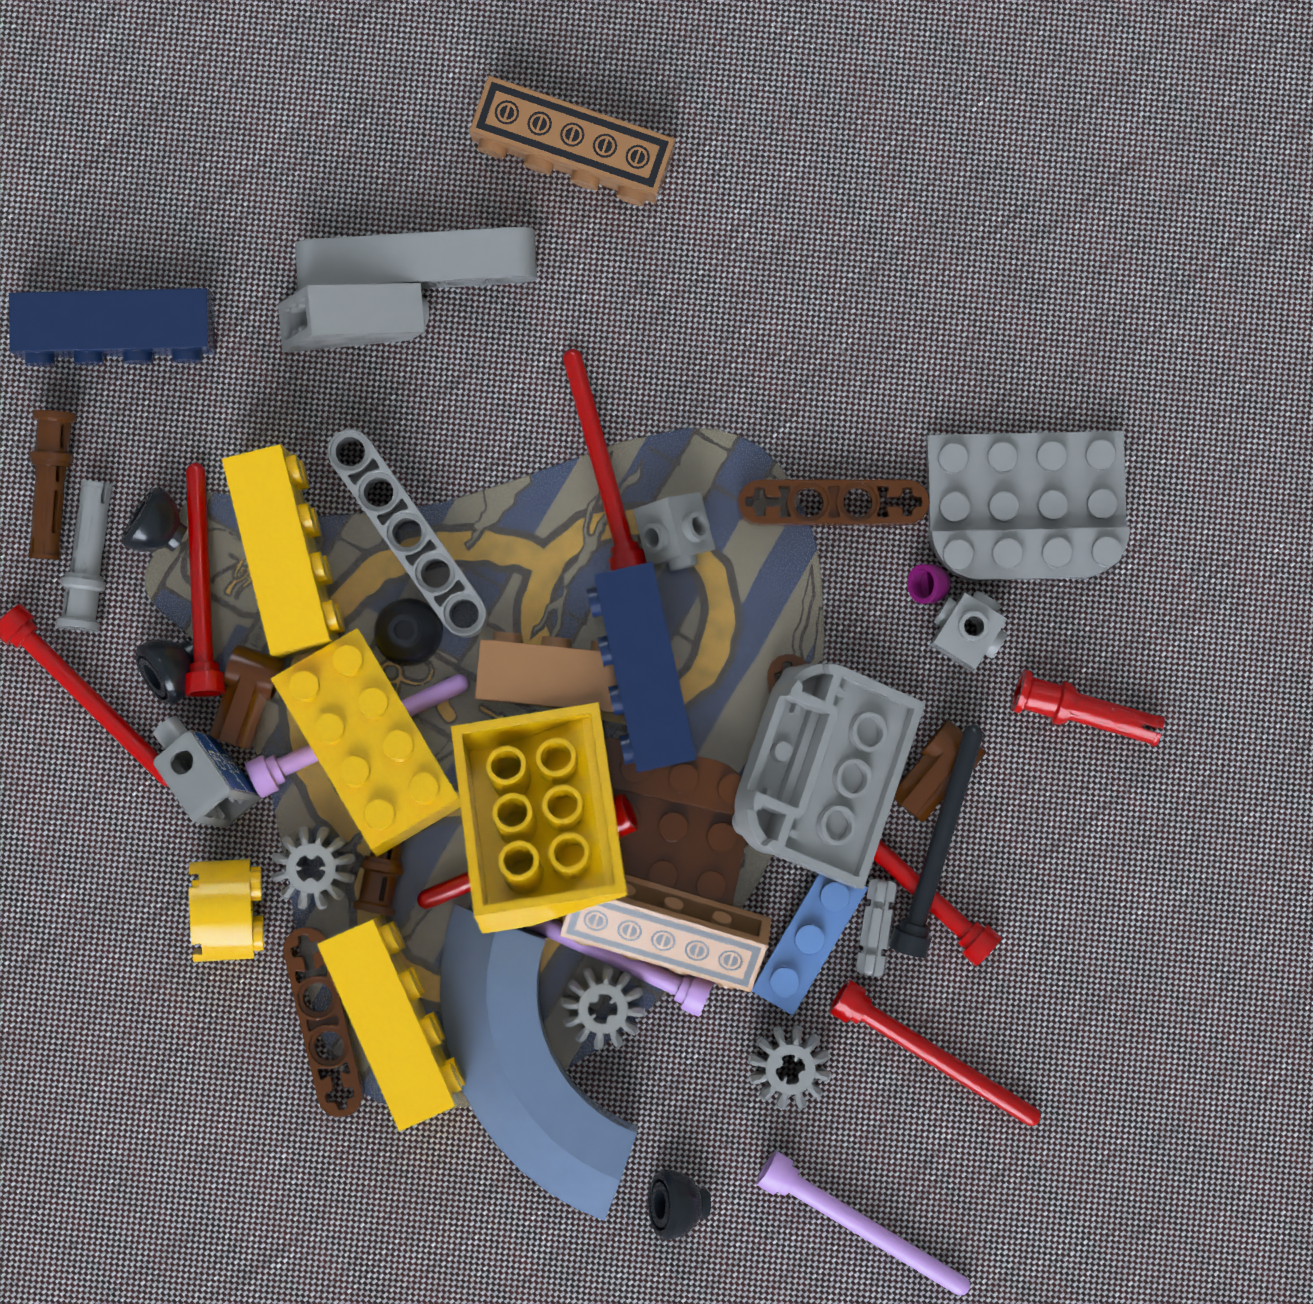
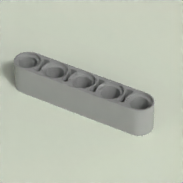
[295,227,537,291]
[328,429,488,638]

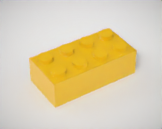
[222,444,345,659]
[270,628,461,857]
[317,914,466,1131]

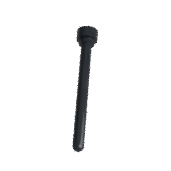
[888,724,983,958]

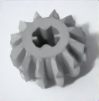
[271,826,356,909]
[561,964,645,1050]
[748,1025,832,1110]

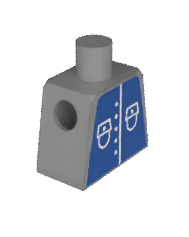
[153,716,261,828]

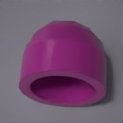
[907,564,951,604]

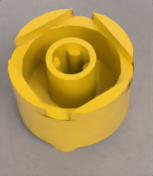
[189,859,264,962]

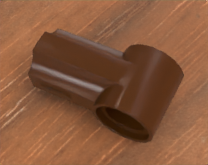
[209,644,285,750]
[894,720,986,823]

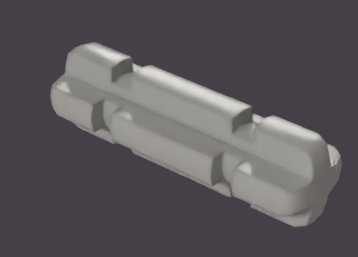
[855,879,898,977]

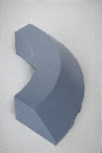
[440,904,638,1221]

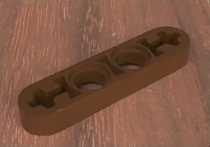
[737,479,930,526]
[284,926,364,1117]

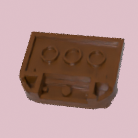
[604,737,746,906]

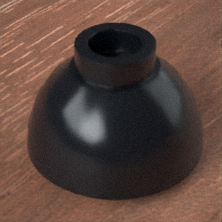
[122,487,188,552]
[374,598,442,667]
[135,639,194,705]
[648,1169,711,1240]

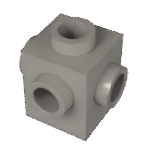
[633,492,715,571]
[929,591,1008,671]

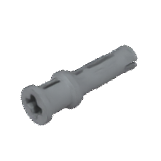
[55,480,113,632]

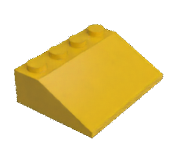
[451,702,627,934]

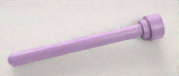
[245,674,469,798]
[526,919,714,1017]
[756,1150,970,1295]

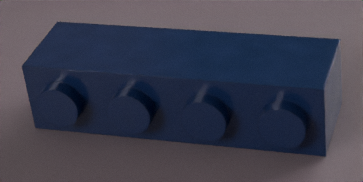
[9,288,215,367]
[586,562,697,773]

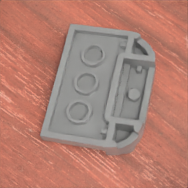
[926,431,1130,582]
[732,664,926,889]

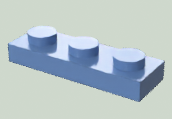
[752,874,868,1015]

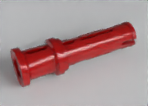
[1011,669,1165,747]

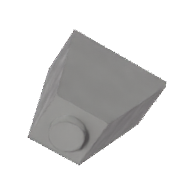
[278,283,429,352]

